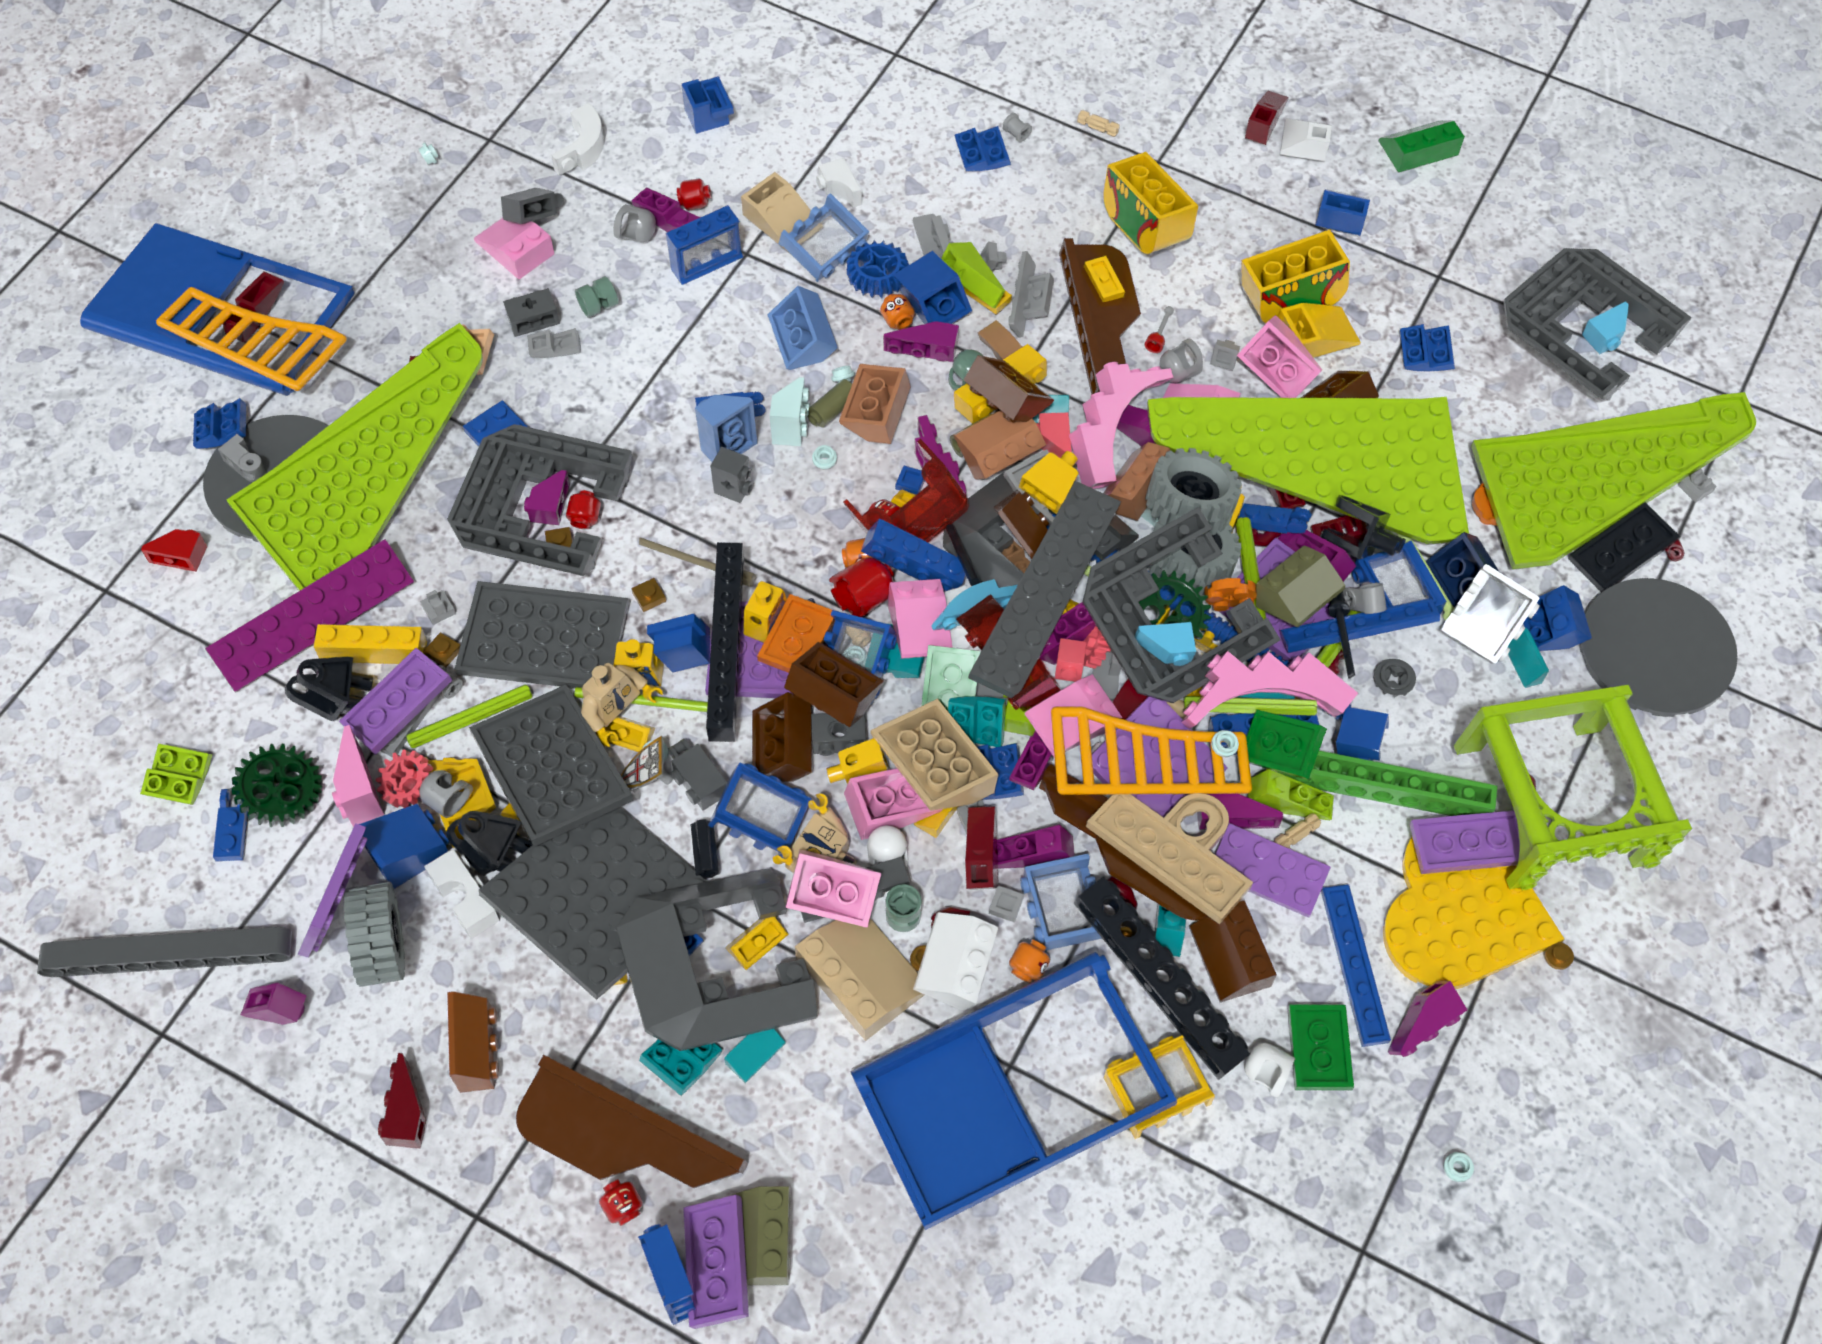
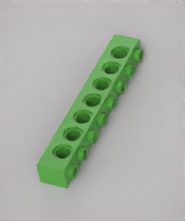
[1275,751,1497,816]

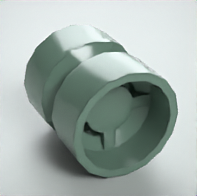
[575,276,619,318]
[885,884,922,932]

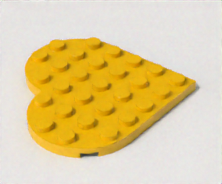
[1383,837,1564,989]

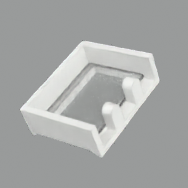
[1440,564,1540,664]

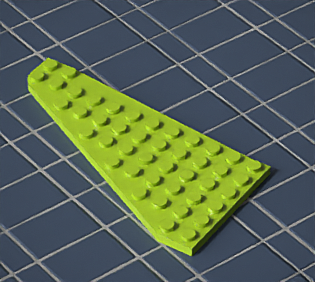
[226,323,483,591]
[1471,392,1756,569]
[1147,396,1469,544]

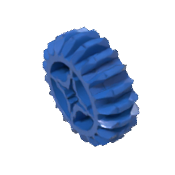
[846,240,909,299]

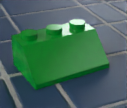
[1378,121,1465,173]

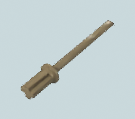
[639,538,756,587]

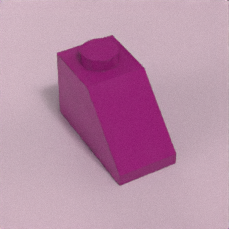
[524,470,570,526]
[240,983,307,1025]

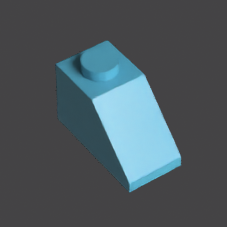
[1582,301,1629,354]
[1135,622,1196,666]

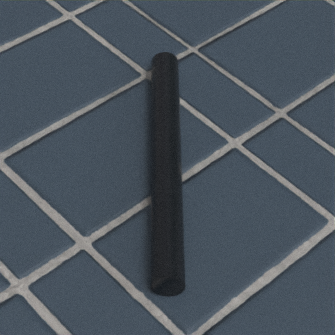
[945,524,980,586]

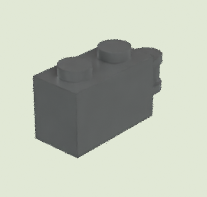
[501,188,564,224]
[668,738,728,811]

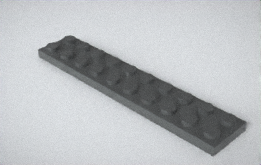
[968,481,1121,701]

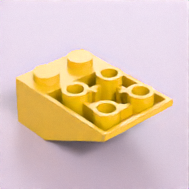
[1278,303,1361,358]

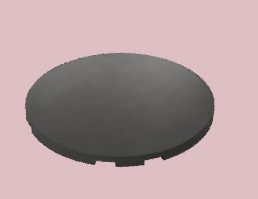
[203,415,328,542]
[1579,578,1738,717]

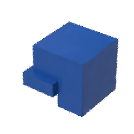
[681,76,734,134]
[647,613,710,673]
[1336,707,1389,761]

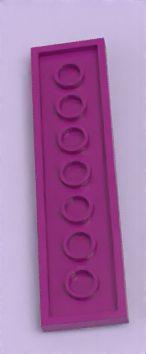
[205,539,414,692]

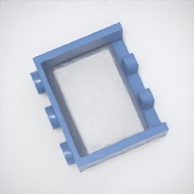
[778,193,869,282]
[1020,854,1104,952]

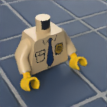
[581,663,663,747]
[773,793,857,873]

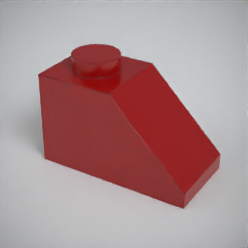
[141,529,207,572]

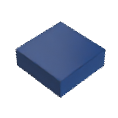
[895,465,927,496]

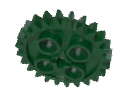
[1138,570,1211,645]
[231,743,322,827]

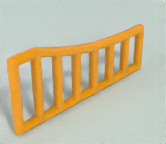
[156,287,347,391]
[1051,707,1252,795]

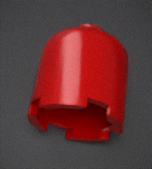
[829,557,893,617]

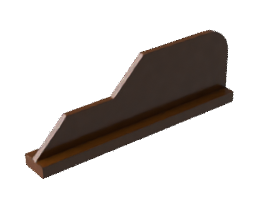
[1059,238,1141,395]
[1039,764,1208,920]
[516,1054,748,1188]

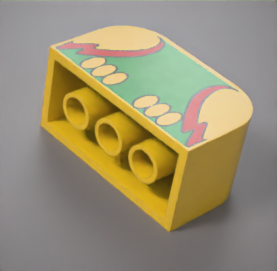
[1103,152,1199,254]
[1241,229,1350,323]

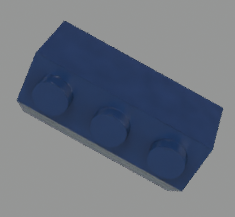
[1426,532,1515,623]

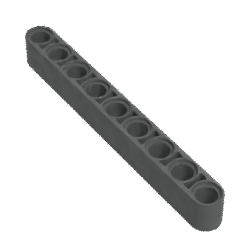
[37,927,292,977]

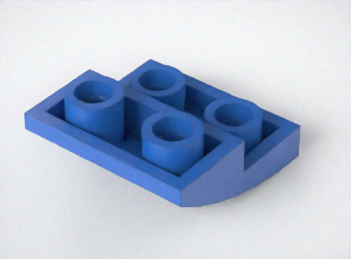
[954,126,1011,171]
[1400,324,1455,372]
[193,398,246,449]
[977,743,1024,800]

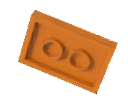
[757,594,835,673]

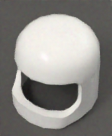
[867,825,908,868]
[1245,1043,1295,1098]

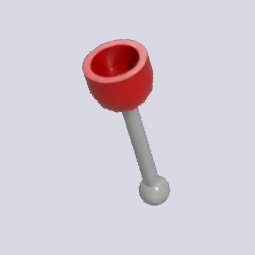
[1144,306,1174,353]

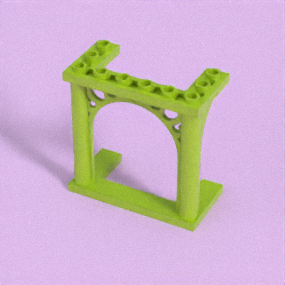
[1453,685,1692,890]

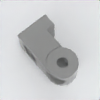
[218,434,266,482]

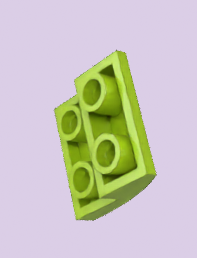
[140,743,212,805]

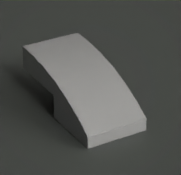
[527,328,581,358]

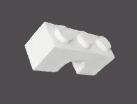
[424,849,499,939]

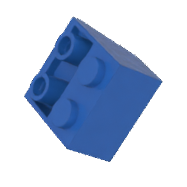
[1315,189,1370,236]
[1519,585,1592,651]

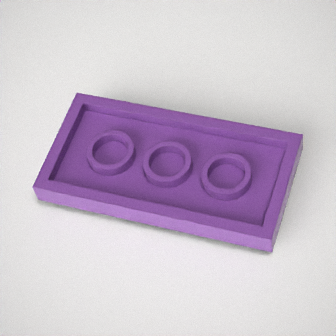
[339,648,452,755]
[1410,811,1520,874]
[1215,823,1331,918]
[683,1195,749,1329]

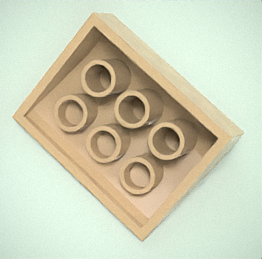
[870,699,998,811]
[795,919,925,1041]

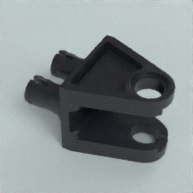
[1321,495,1406,560]
[285,656,373,721]
[446,811,532,876]

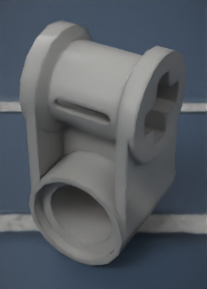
[1343,582,1387,614]

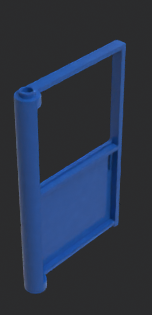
[80,223,354,396]
[850,952,1177,1230]

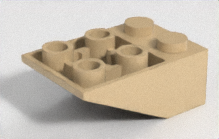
[741,172,823,252]

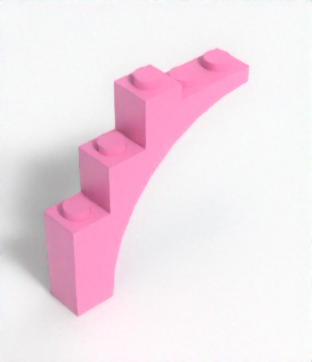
[1069,362,1173,489]
[1181,651,1358,729]

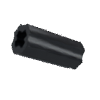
[690,819,719,879]

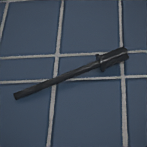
[1328,591,1355,679]

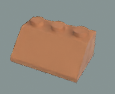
[839,364,911,444]
[954,410,1046,479]
[1103,442,1170,520]

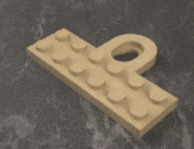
[1086,793,1253,924]

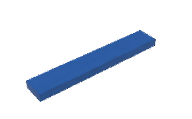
[1281,598,1440,653]
[1321,884,1391,1047]

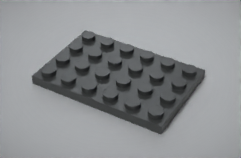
[454,581,629,688]
[469,685,634,847]

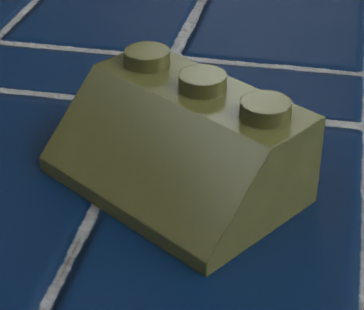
[1256,545,1345,627]
[731,1186,790,1285]

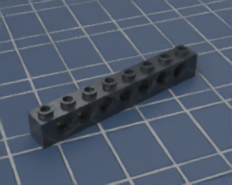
[706,542,744,742]
[1074,876,1250,1080]

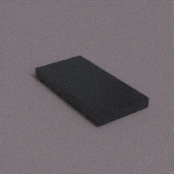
[1568,502,1681,593]

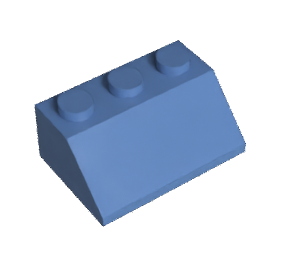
[767,286,838,370]
[695,395,757,462]

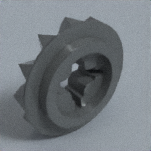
[1373,659,1416,698]

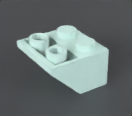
[770,377,810,446]

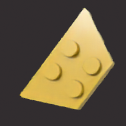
[426,757,496,848]

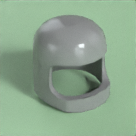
[613,204,656,242]
[1159,339,1203,383]
[419,770,473,818]

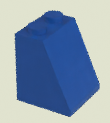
[893,251,972,324]
[359,804,449,889]

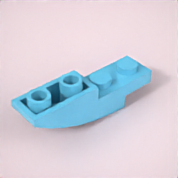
[931,579,1018,630]

